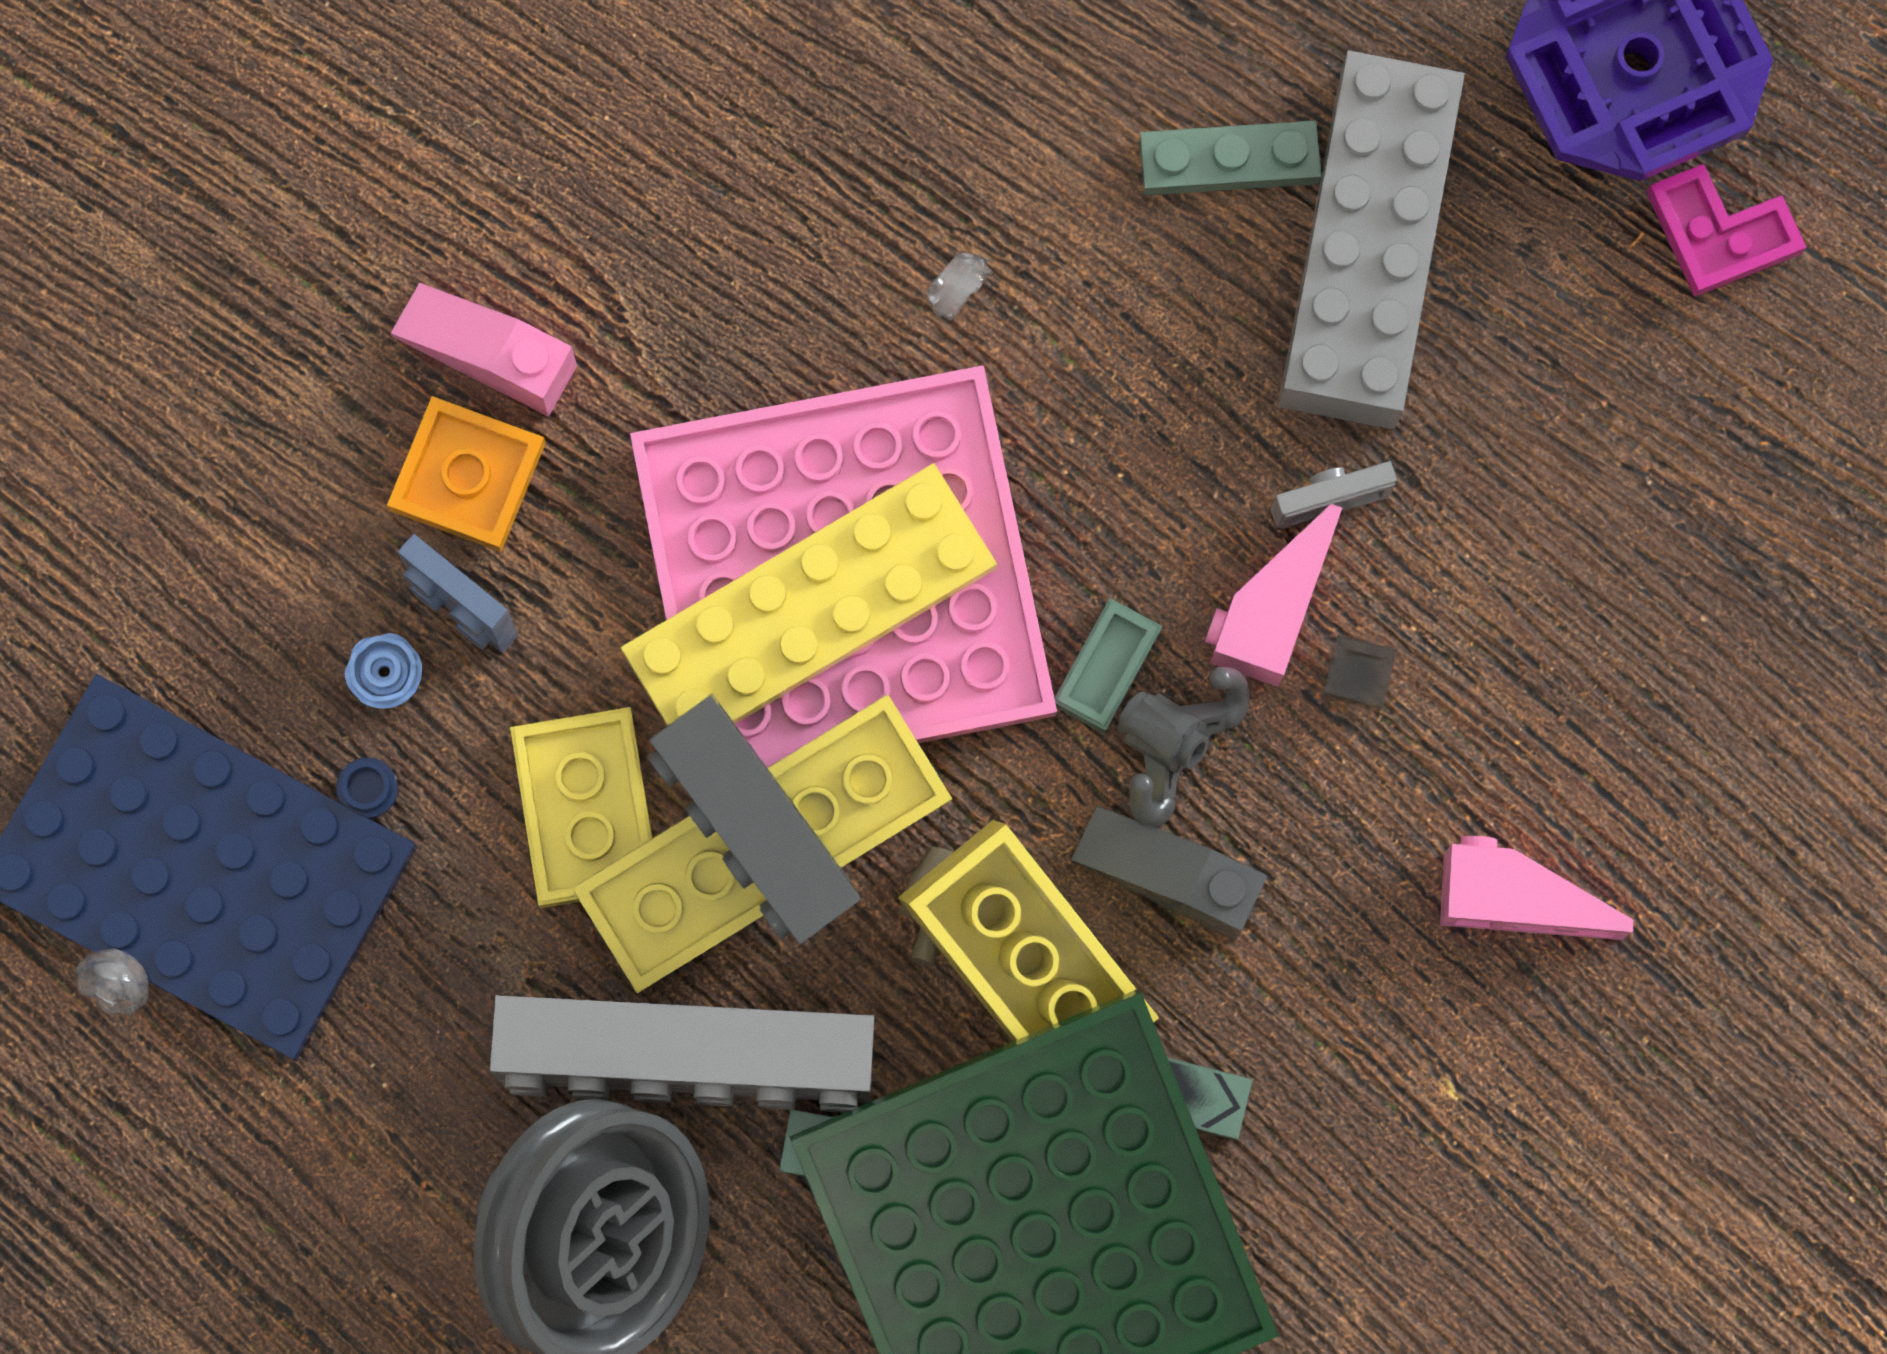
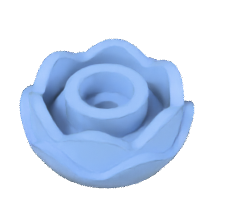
[345,633,422,709]

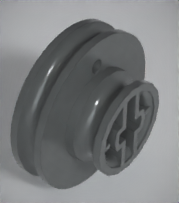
[474,1099,709,1354]

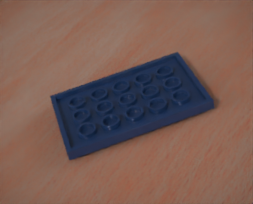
[0,674,417,1062]

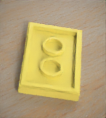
[510,707,652,908]

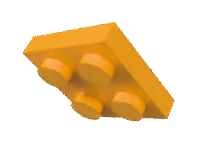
[387,396,546,552]

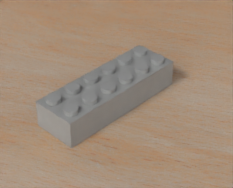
[1277,50,1465,430]
[490,995,874,1113]

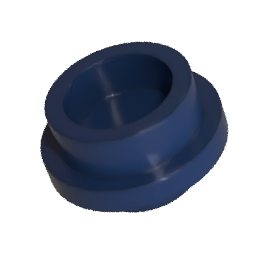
[336,758,398,819]

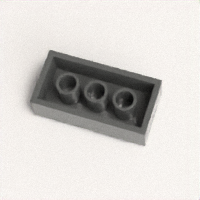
[647,693,861,944]

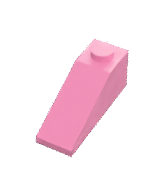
[391,283,577,417]
[1205,504,1342,687]
[1440,836,1633,940]

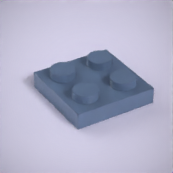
[398,533,518,654]

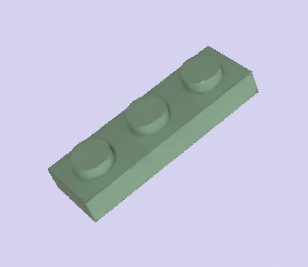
[1139,121,1322,196]

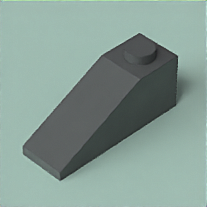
[1070,806,1267,941]

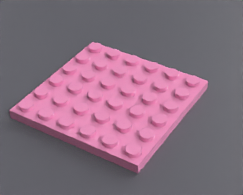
[630,365,1057,767]

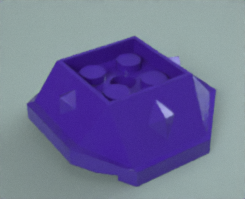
[1505,0,1773,181]

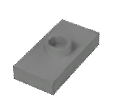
[1270,461,1397,530]

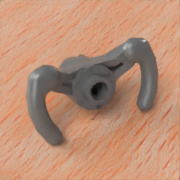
[1118,667,1250,828]

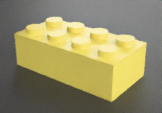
[898,820,1159,1042]

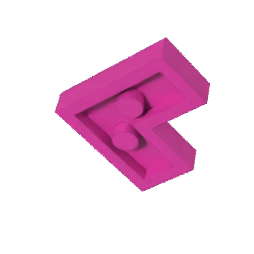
[1646,164,1807,297]

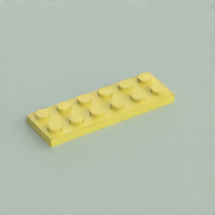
[621,463,997,725]
[572,694,952,993]

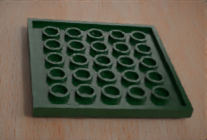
[789,989,1279,1354]

